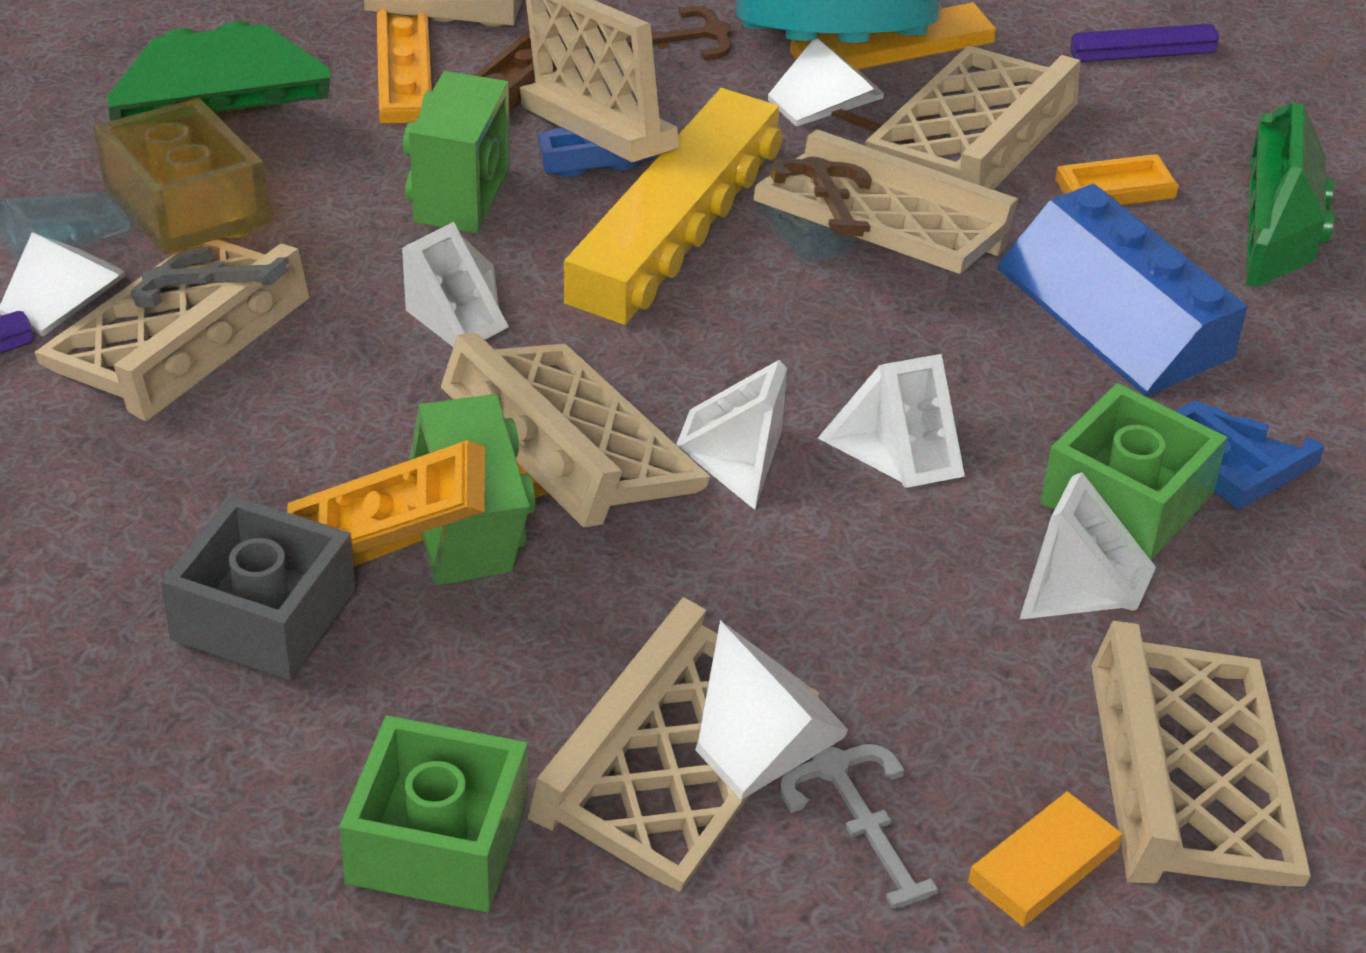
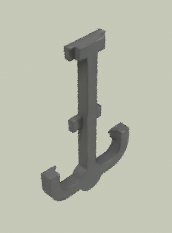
[131,247,289,307]

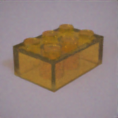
[93,98,272,255]

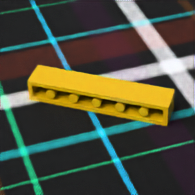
[564,88,783,325]

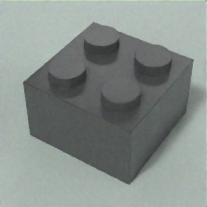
[161,495,355,681]

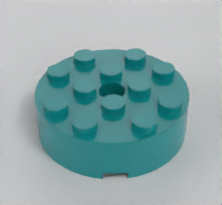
[736,0,941,43]

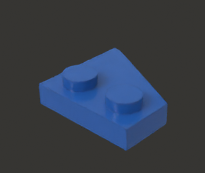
[538,104,654,177]
[1175,400,1325,510]

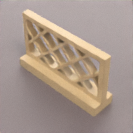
[520,0,679,162]
[865,45,1080,190]
[753,129,1018,274]
[35,234,310,421]
[441,333,711,528]
[527,597,820,892]
[1091,621,1311,886]

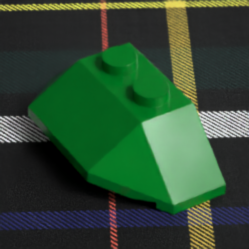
[107,21,331,127]
[1246,103,1335,287]

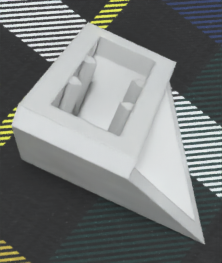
[768,38,884,126]
[402,222,509,347]
[0,232,126,336]
[818,354,965,488]
[676,360,787,510]
[1019,472,1156,619]
[695,620,848,800]

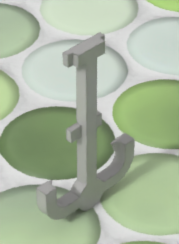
[780,744,938,909]

